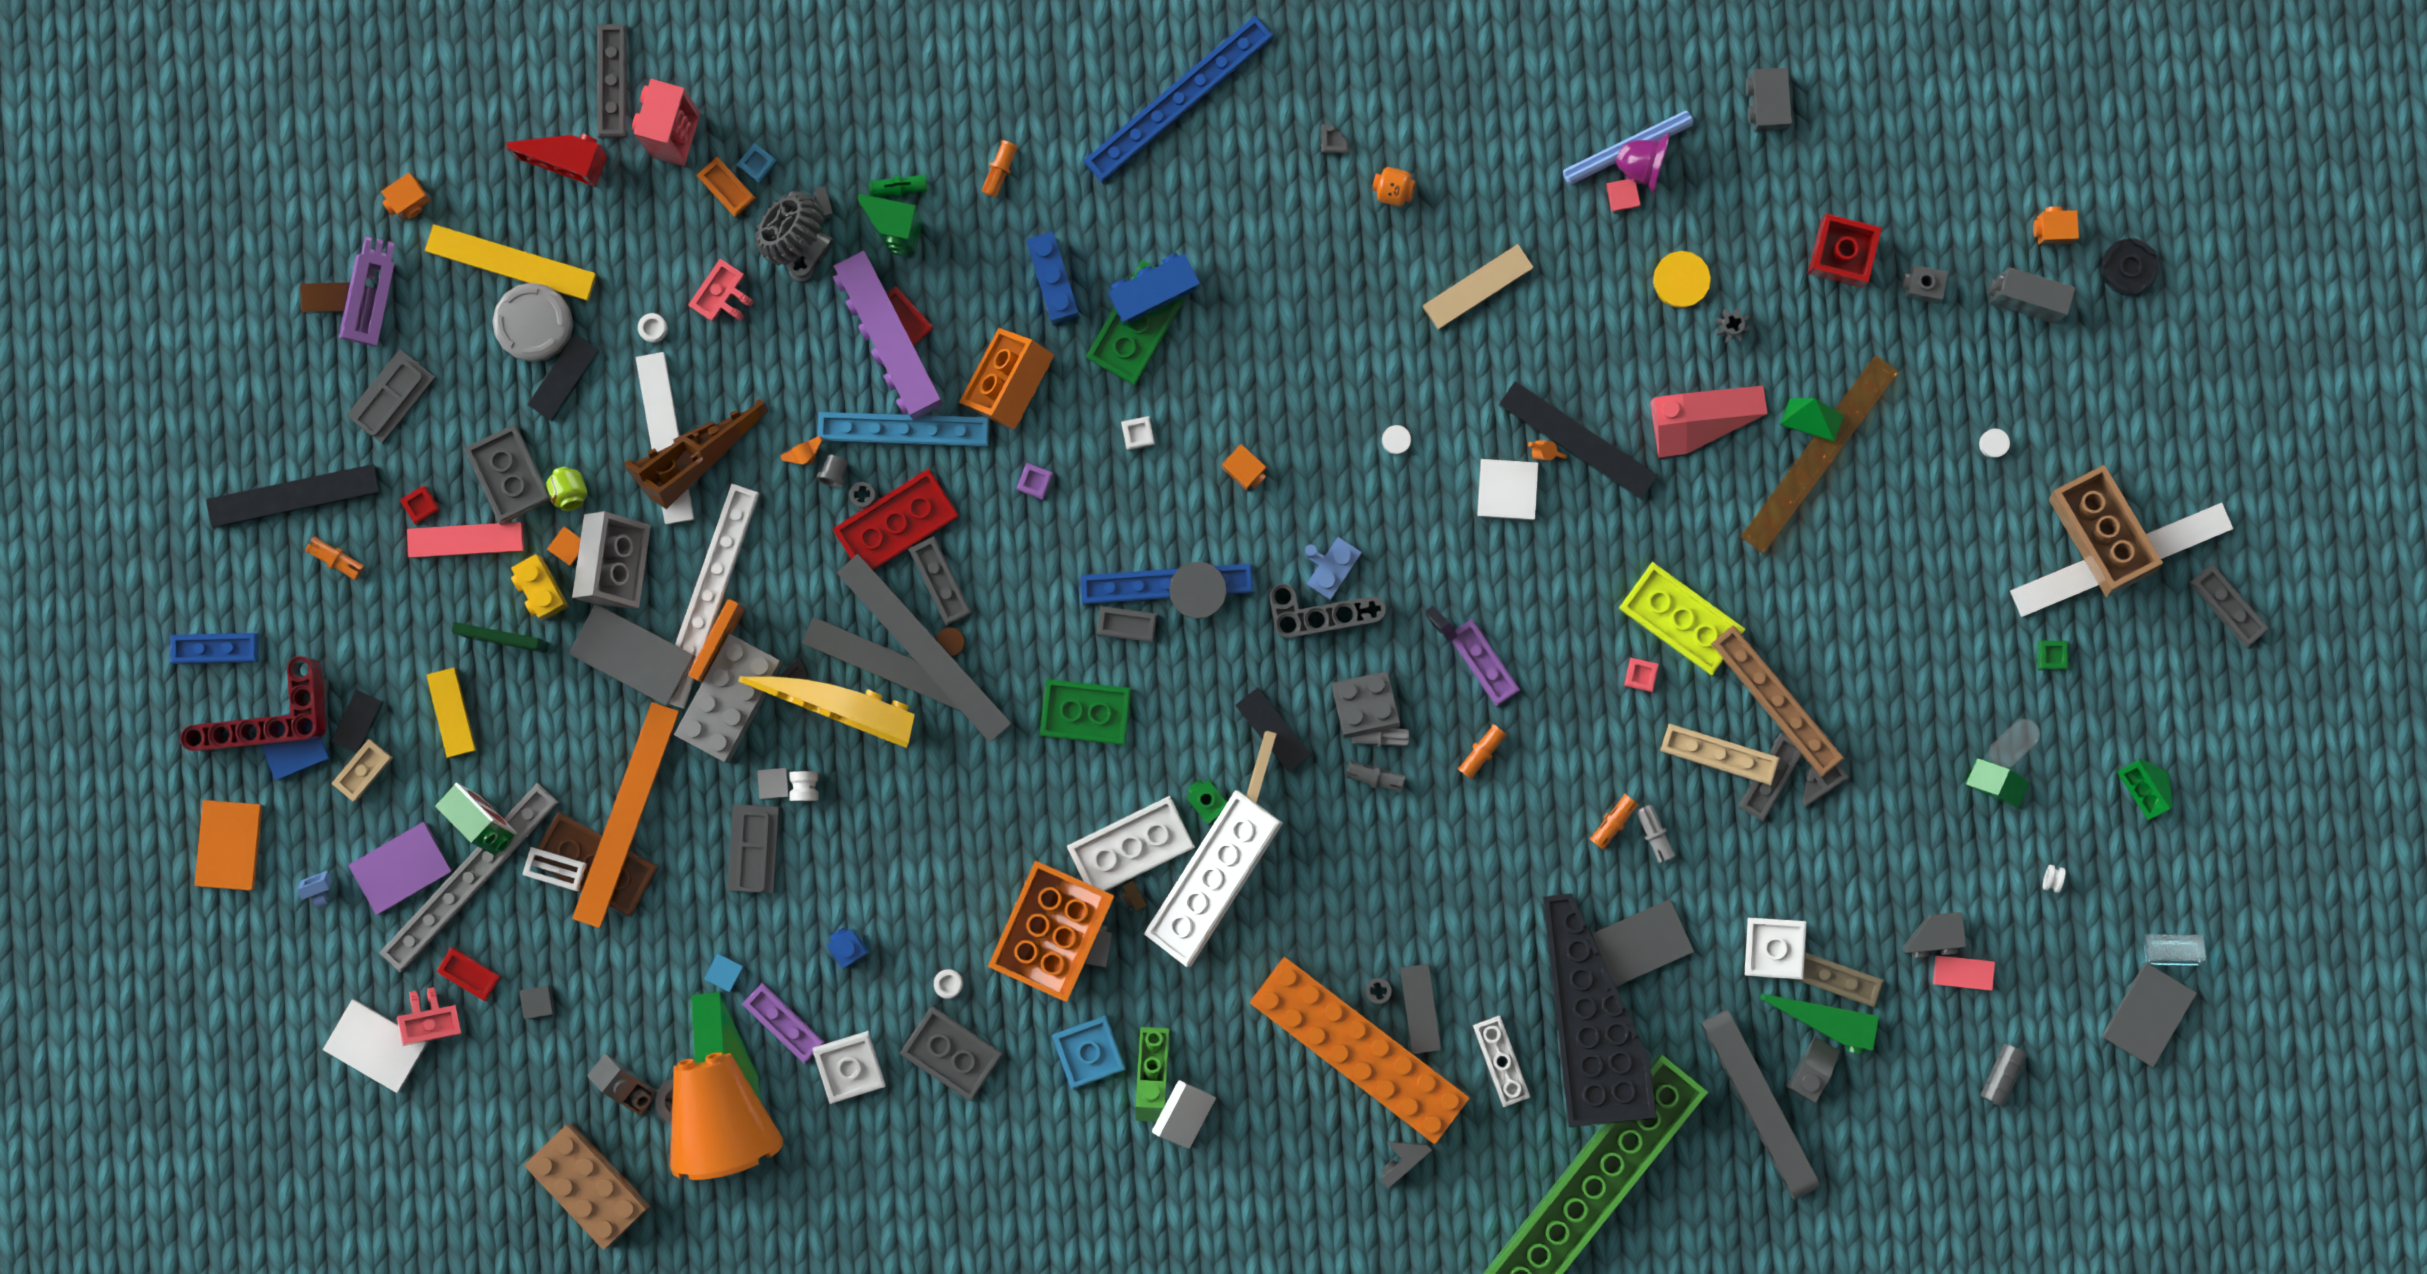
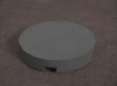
[1169,562,1226,619]

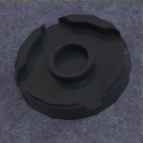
[2101,238,2159,295]

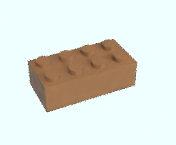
[2049,465,2163,598]
[524,1123,651,1250]

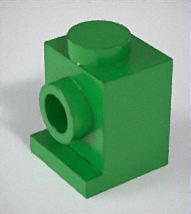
[1186,779,1227,825]

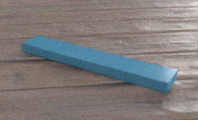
[818,412,990,447]

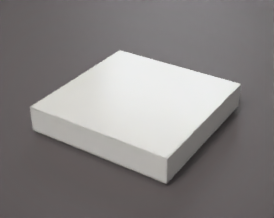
[1477,459,1538,520]
[1745,918,1806,980]
[813,1031,886,1104]
[1152,1080,1216,1149]

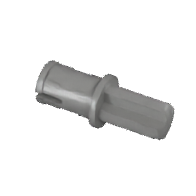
[1352,728,1409,747]
[1637,805,1675,863]

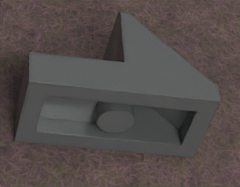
[1379,1141,1432,1188]

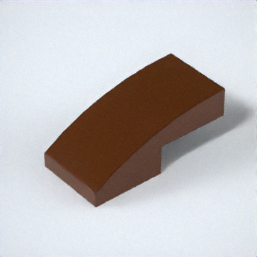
[300,282,350,314]

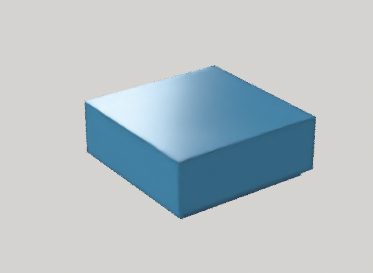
[737,143,777,184]
[704,953,744,992]

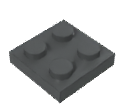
[1331,671,1400,739]

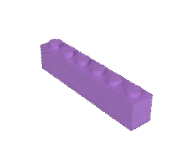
[833,251,943,420]

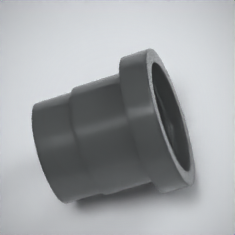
[816,455,848,489]

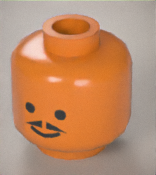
[1372,167,1416,207]

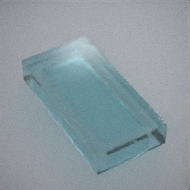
[2143,934,2207,965]

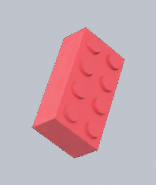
[632,79,701,167]

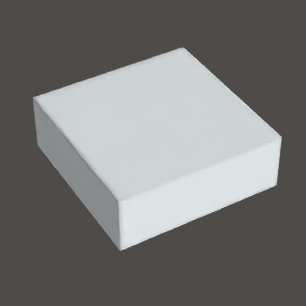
[1121,416,1155,451]

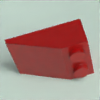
[506,134,608,188]

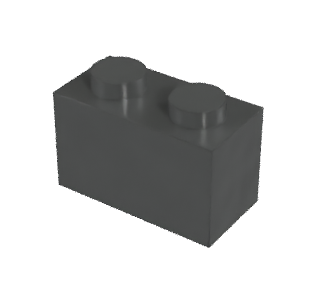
[1746,67,1792,132]

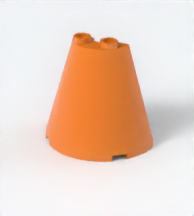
[670,1052,784,1180]

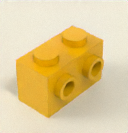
[511,554,570,621]

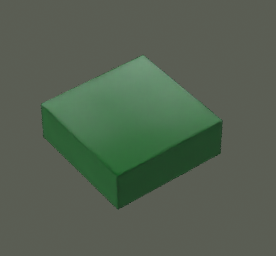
[2037,640,2068,670]

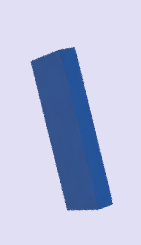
[170,633,259,664]

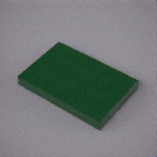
[451,622,549,653]

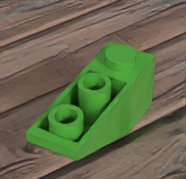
[1135,1027,1169,1122]

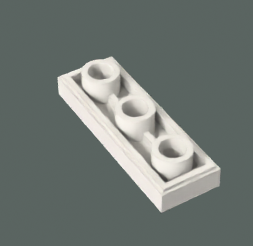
[1472,1015,1530,1107]

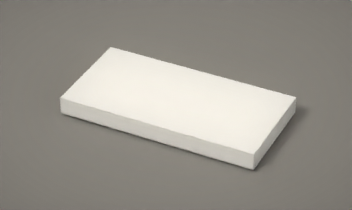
[1067,796,1195,891]

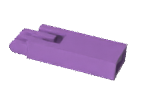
[339,236,395,347]

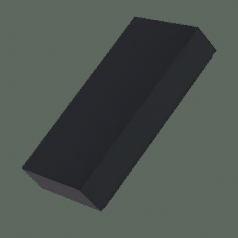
[331,689,384,753]

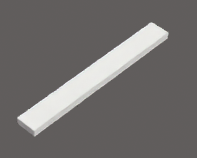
[670,484,760,709]
[2010,503,2233,617]

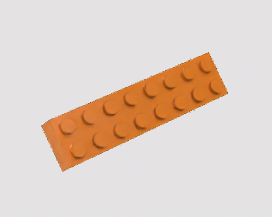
[1249,957,1469,1144]

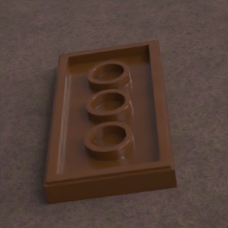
[534,812,659,917]

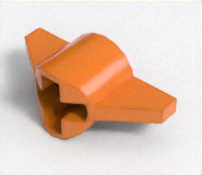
[780,436,823,465]
[1528,440,1567,461]

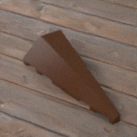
[624,399,768,510]

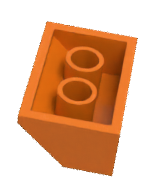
[959,328,1054,430]

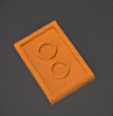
[688,599,746,682]
[194,800,262,890]

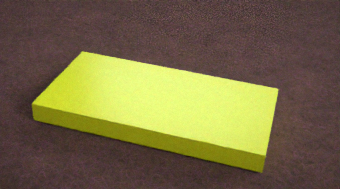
[1618,562,1745,676]

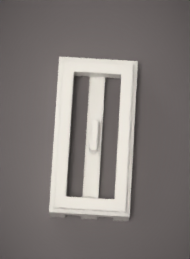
[522,847,587,891]

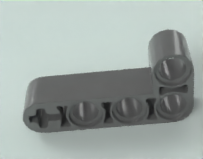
[1270,584,1386,639]

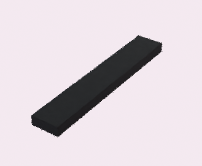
[1498,381,1657,500]
[206,464,381,528]

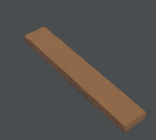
[1711,625,1844,777]

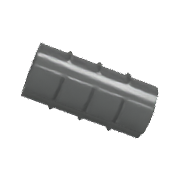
[1980,1043,2028,1107]

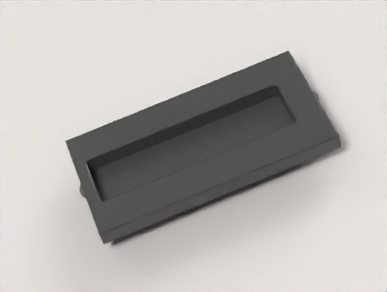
[346,349,436,444]
[728,804,779,893]

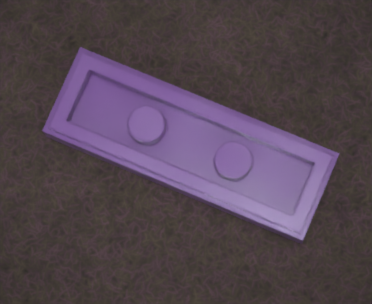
[1452,619,1520,706]
[742,983,825,1064]

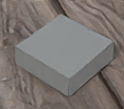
[757,768,789,799]

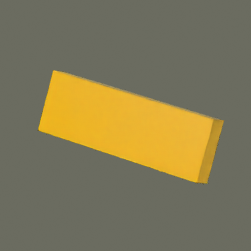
[426,667,477,758]

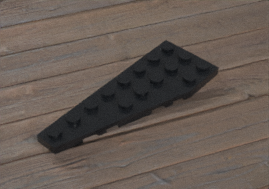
[1543,893,1657,1128]

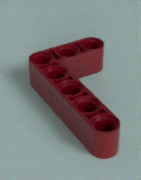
[180,656,326,752]

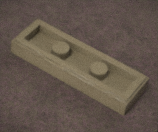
[1795,952,1884,1007]

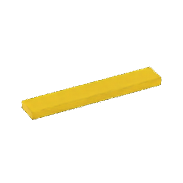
[425,224,597,301]

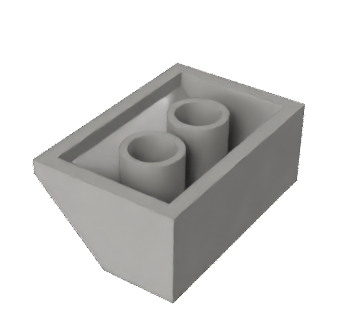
[572,511,651,609]

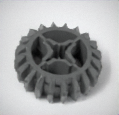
[754,191,824,266]

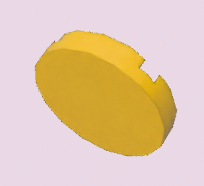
[1653,251,1711,309]

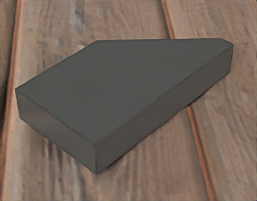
[1801,763,1849,807]

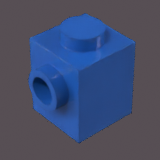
[827,927,870,969]

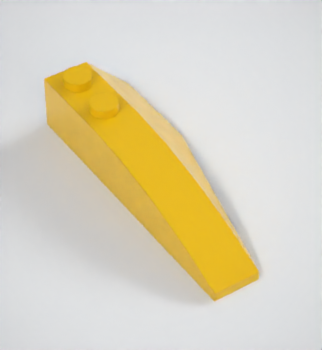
[738,676,915,748]

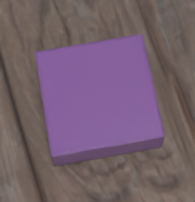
[1016,463,1053,500]

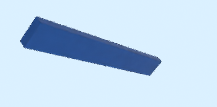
[1083,15,1274,183]

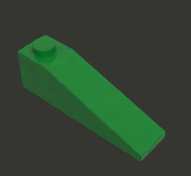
[1760,994,1879,1055]

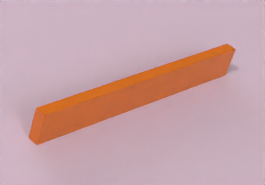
[572,702,680,929]

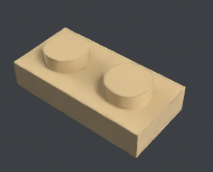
[331,739,393,802]

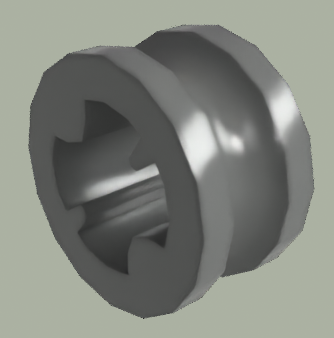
[849,482,876,509]
[1365,978,1392,1004]

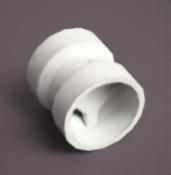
[789,771,819,801]

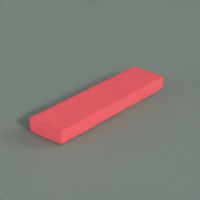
[407,522,524,558]

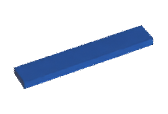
[1080,564,1253,605]

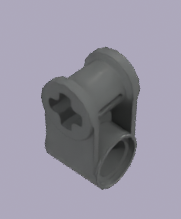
[787,232,834,282]

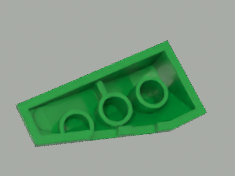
[691,992,761,1102]

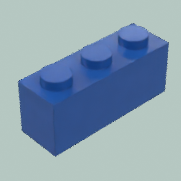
[1026,231,1080,326]
[1108,253,1200,326]

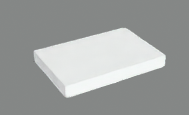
[323,999,428,1093]

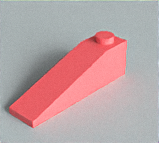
[1650,386,1768,458]

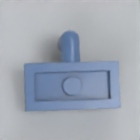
[1304,537,1362,600]

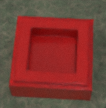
[400,485,440,525]

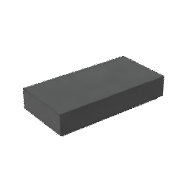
[1096,606,1157,643]

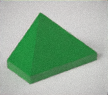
[1780,398,1844,443]
[2117,759,2173,820]

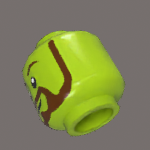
[546,467,588,511]

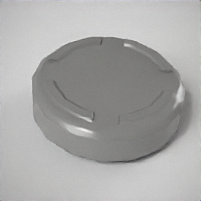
[492,283,573,362]

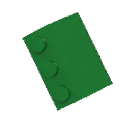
[858,194,923,257]

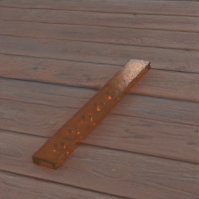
[1740,355,1898,554]

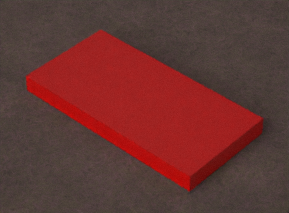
[832,468,959,571]

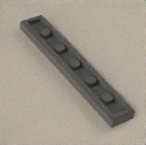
[802,617,960,710]

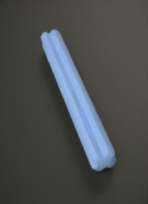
[1563,111,1693,185]

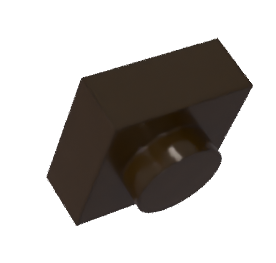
[1121,880,1147,911]

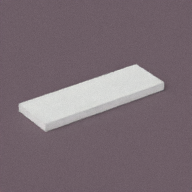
[1144,790,1283,967]

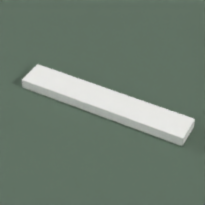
[636,352,694,525]

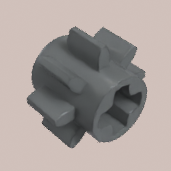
[1714,308,1750,343]

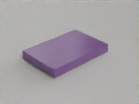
[348,822,453,915]

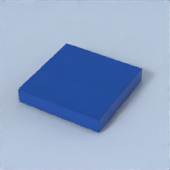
[254,713,331,781]

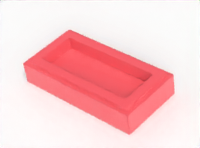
[1933,955,1995,991]

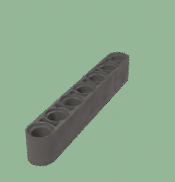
[1701,1009,1821,1201]

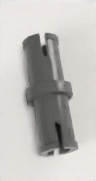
[1346,760,1406,793]

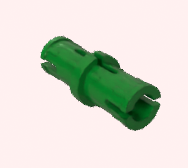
[869,174,928,198]

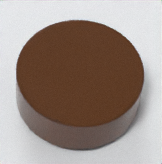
[936,628,965,657]

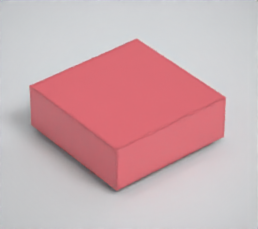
[1606,179,1640,213]
[1624,658,1659,692]

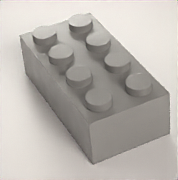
[674,633,784,763]

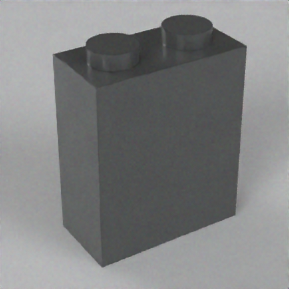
[1988,267,2075,324]

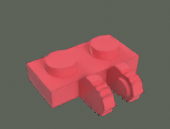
[688,259,754,322]
[397,987,461,1046]

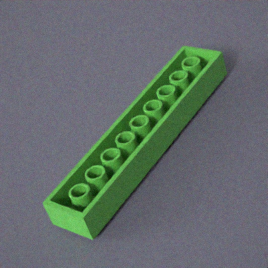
[1483,1054,1708,1274]

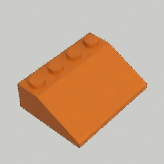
[988,860,1114,1002]

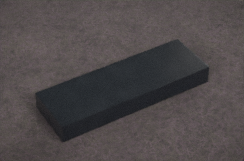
[527,335,600,421]
[1235,687,1311,773]

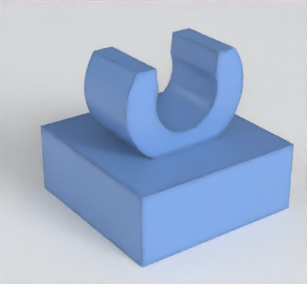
[297,870,332,908]

